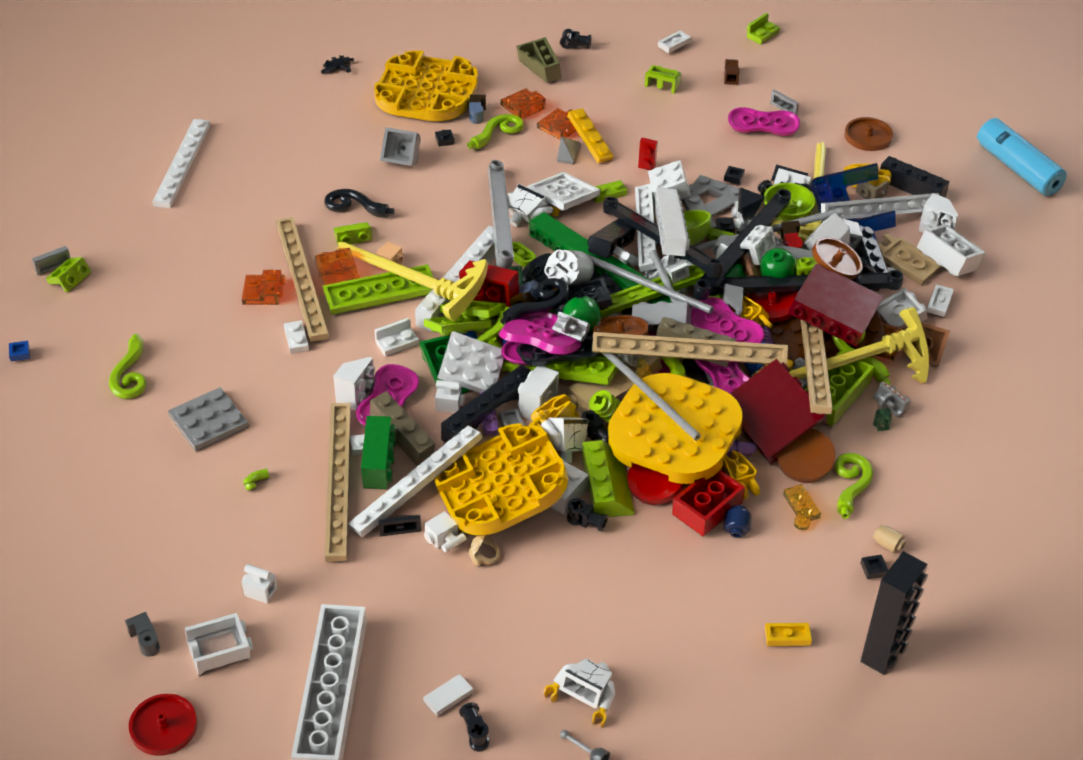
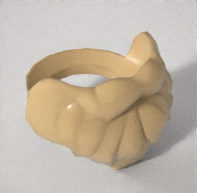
[469,535,500,566]

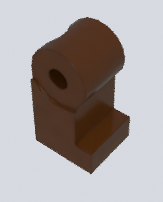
[724,59,740,85]

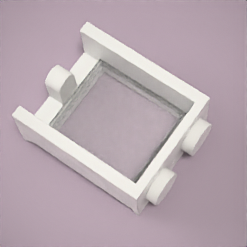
[185,613,253,676]

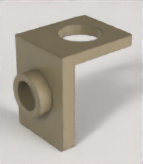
[856,178,889,199]

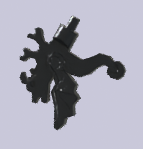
[321,55,354,74]

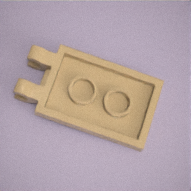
[877,232,942,286]

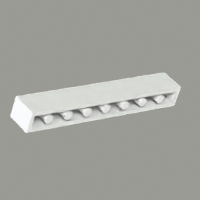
[654,187,690,256]
[415,226,496,332]

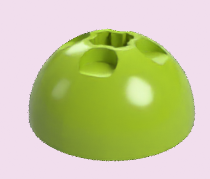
[764,183,815,222]
[683,210,711,246]

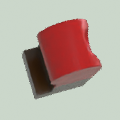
[779,220,803,248]

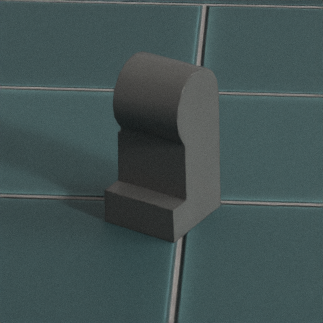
[125,612,160,657]

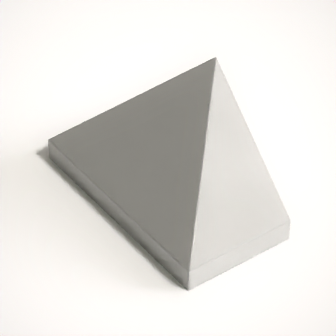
[770,90,799,115]
[557,136,580,164]

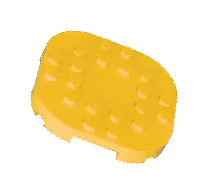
[374,50,478,121]
[608,373,742,484]
[435,423,568,535]

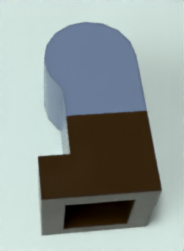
[469,94,486,124]
[509,280,539,305]

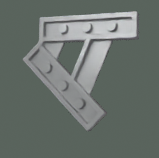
[681,175,740,229]

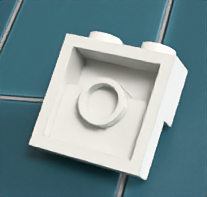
[877,287,928,333]

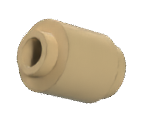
[873,525,906,553]

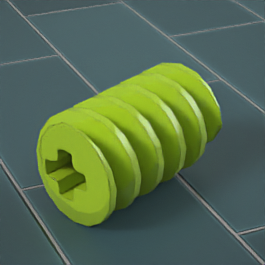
[589,390,621,423]

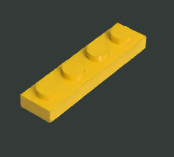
[567,108,614,164]

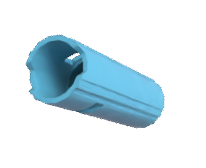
[977,118,1067,196]

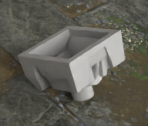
[380,127,421,166]

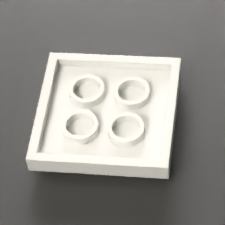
[527,172,600,210]
[438,331,504,393]

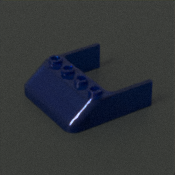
[811,163,896,232]

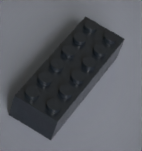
[860,551,928,675]

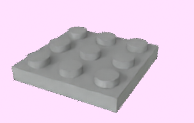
[168,387,249,452]

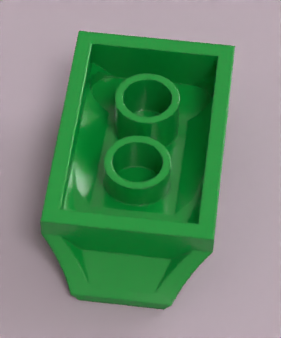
[419,335,469,394]

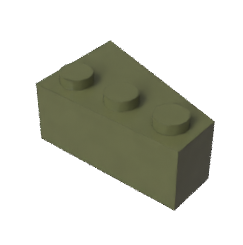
[516,37,562,83]

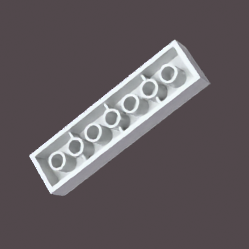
[291,604,367,760]

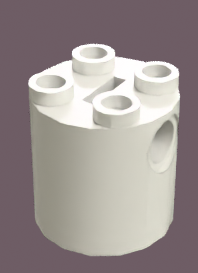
[544,250,594,286]

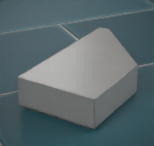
[723,284,743,315]

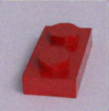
[638,137,658,171]

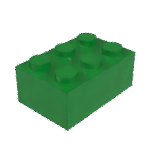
[361,415,396,490]

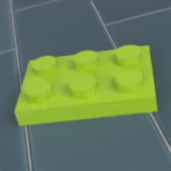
[440,300,506,320]
[424,315,491,335]

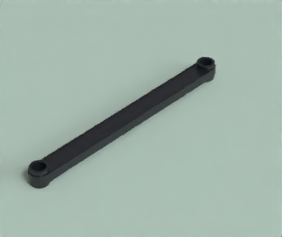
[693,189,791,300]
[603,197,723,278]
[709,270,903,296]

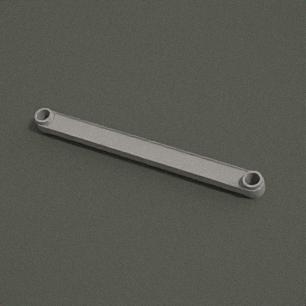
[487,160,514,269]

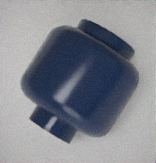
[724,505,752,538]

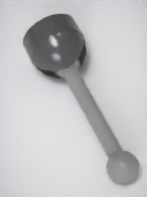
[560,730,610,760]

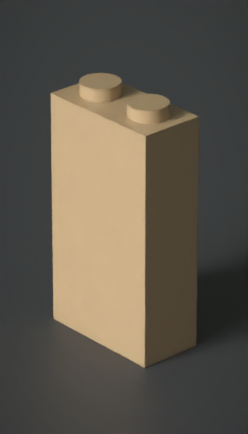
[568,362,644,418]

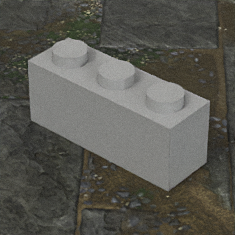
[632,300,692,332]

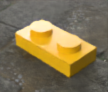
[764,623,812,646]

